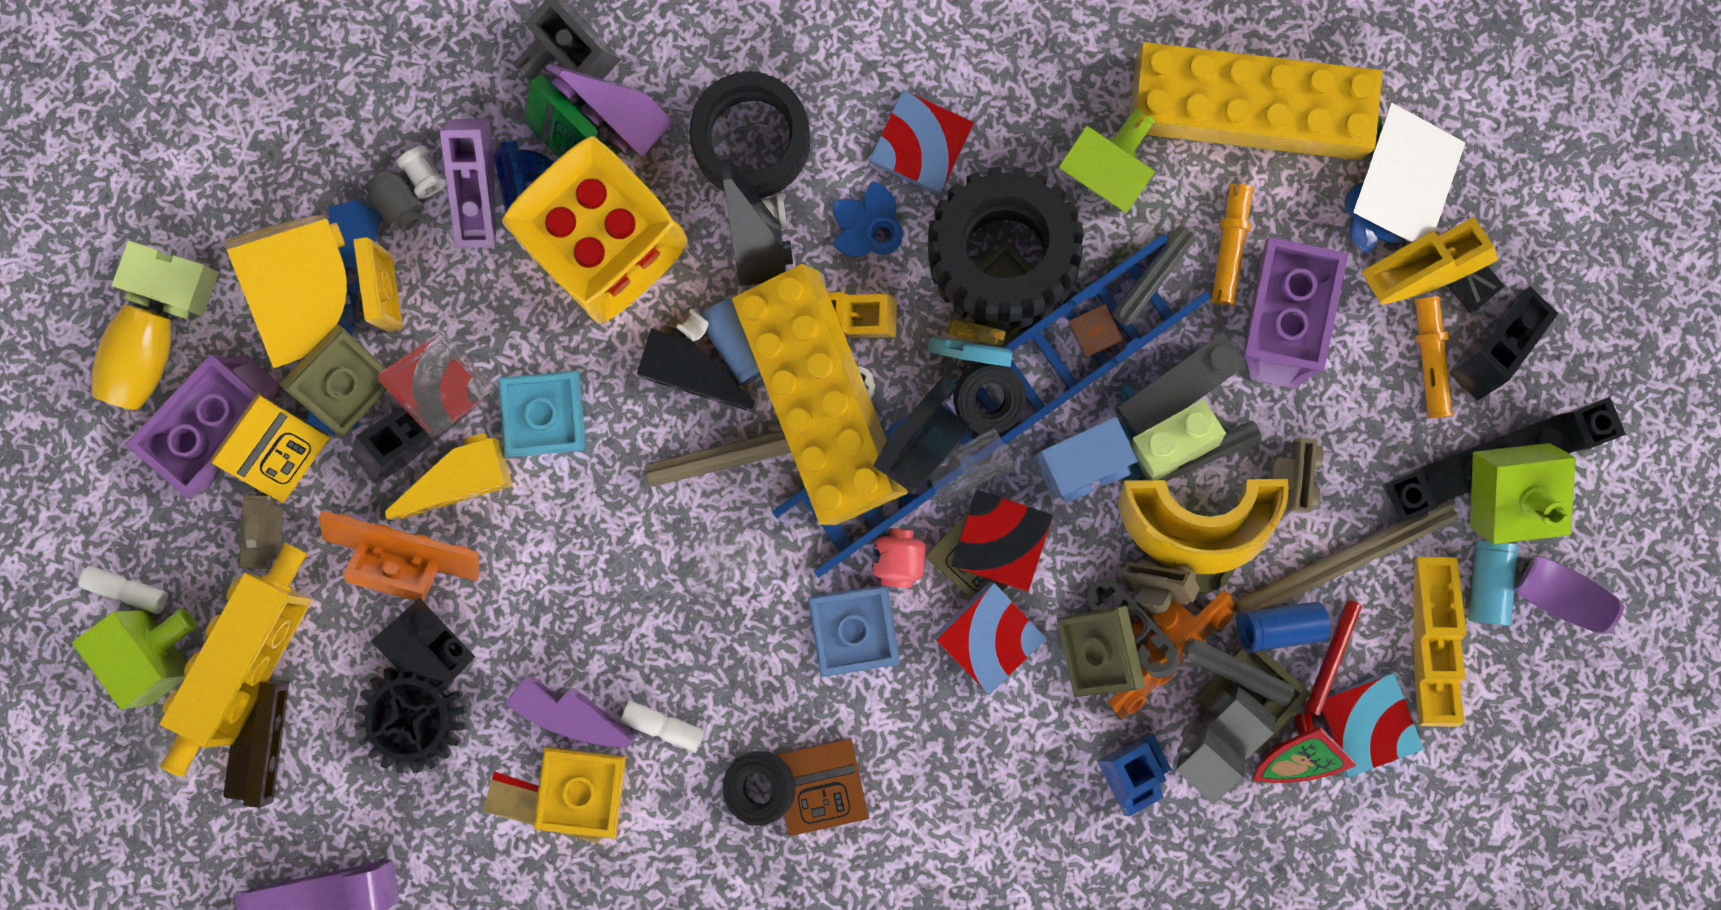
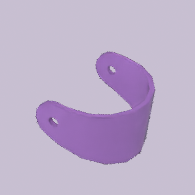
[1515,555,1624,634]

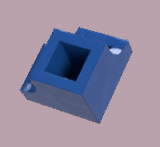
[1097,733,1172,817]

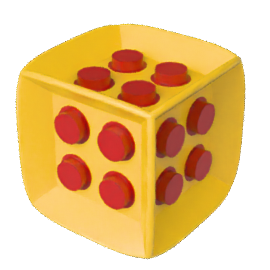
[502,136,688,325]

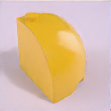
[225,215,347,368]

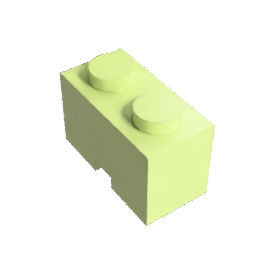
[112,241,219,319]
[1131,399,1226,480]

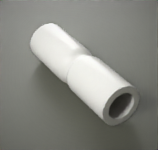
[79,566,168,614]
[620,700,705,753]

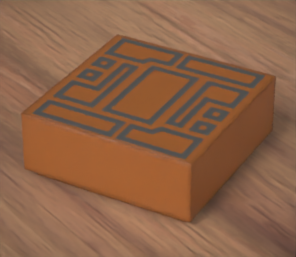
[1068,304,1123,358]

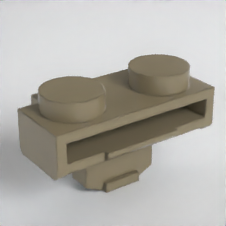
[1269,438,1324,513]
[239,495,284,569]
[1120,559,1200,614]

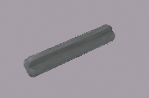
[1112,227,1195,326]
[1159,421,1262,481]
[1181,638,1294,706]

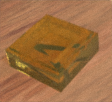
[947,319,1006,347]

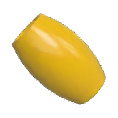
[91,304,171,410]

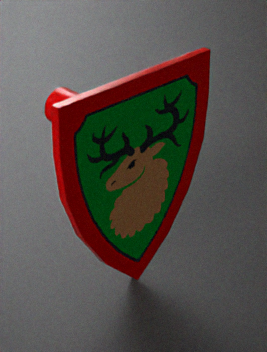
[1252,713,1357,783]

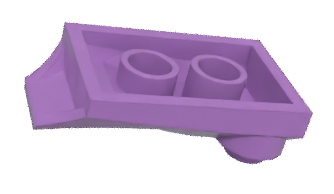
[1243,237,1349,389]
[125,354,280,499]

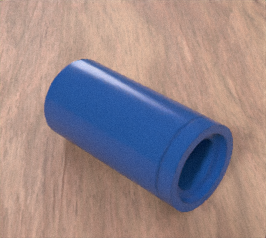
[1236,601,1330,653]

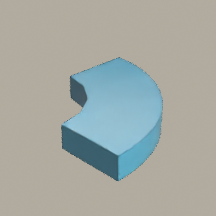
[927,335,1013,367]

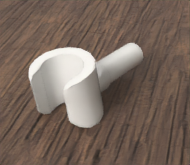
[676,309,709,341]

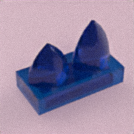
[494,141,555,213]

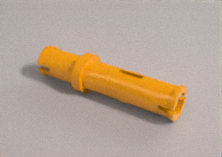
[1210,184,1255,306]
[1414,297,1454,419]

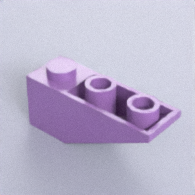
[545,64,674,157]

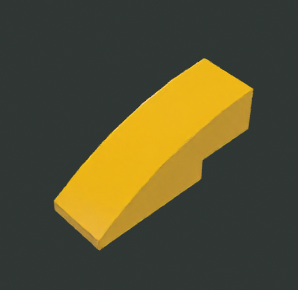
[1361,216,1498,305]
[828,292,897,339]

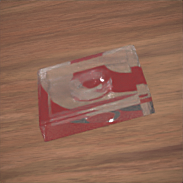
[378,331,496,438]

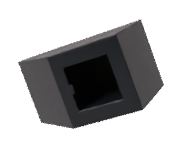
[371,598,475,683]

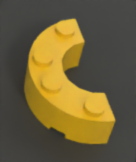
[1118,479,1289,574]

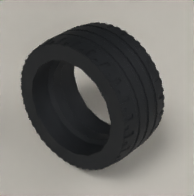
[689,71,810,198]

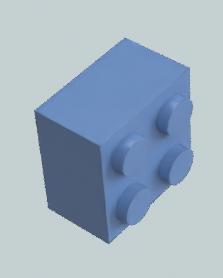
[1033,416,1138,503]

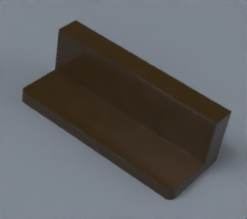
[223,679,290,808]

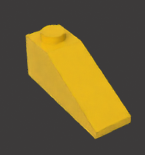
[385,434,513,520]

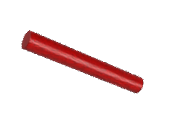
[1304,600,1362,717]

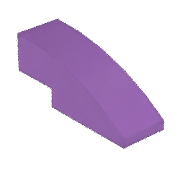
[505,675,637,748]

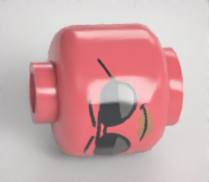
[872,528,926,588]

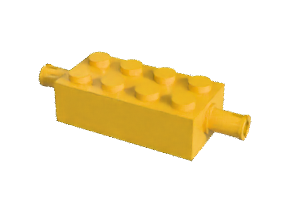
[159,542,313,777]

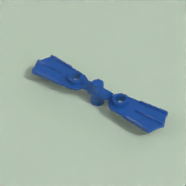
[307,199,381,436]

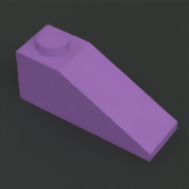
[440,118,496,248]

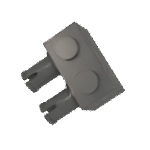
[513,0,621,83]

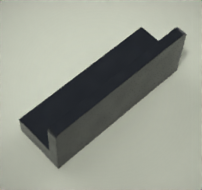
[873,376,970,494]

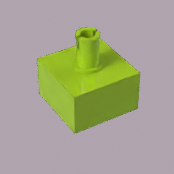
[1059,107,1156,213]
[1470,443,1576,545]
[72,608,198,710]

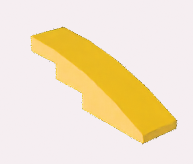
[1414,557,1467,727]

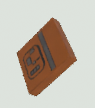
[774,737,869,837]

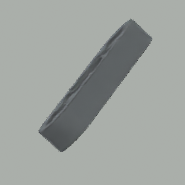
[1087,579,1180,678]

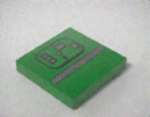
[524,74,598,158]

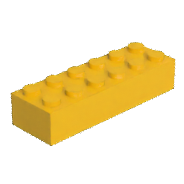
[1129,42,1383,160]
[731,264,908,525]

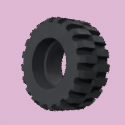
[928,166,1084,330]

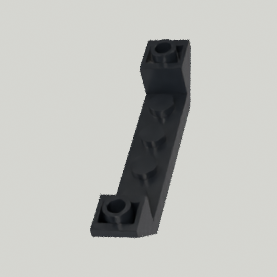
[1382,397,1626,522]

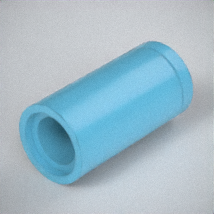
[1468,541,1519,626]

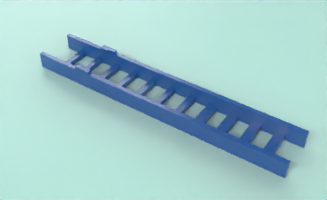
[772,234,1211,578]

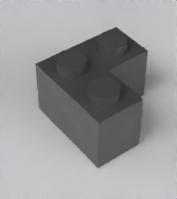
[1176,684,1276,804]

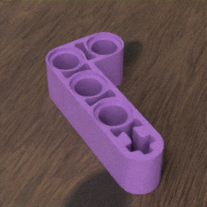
[233,859,400,910]

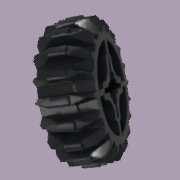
[354,667,467,773]

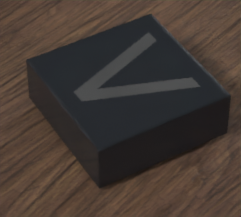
[1446,266,1505,313]

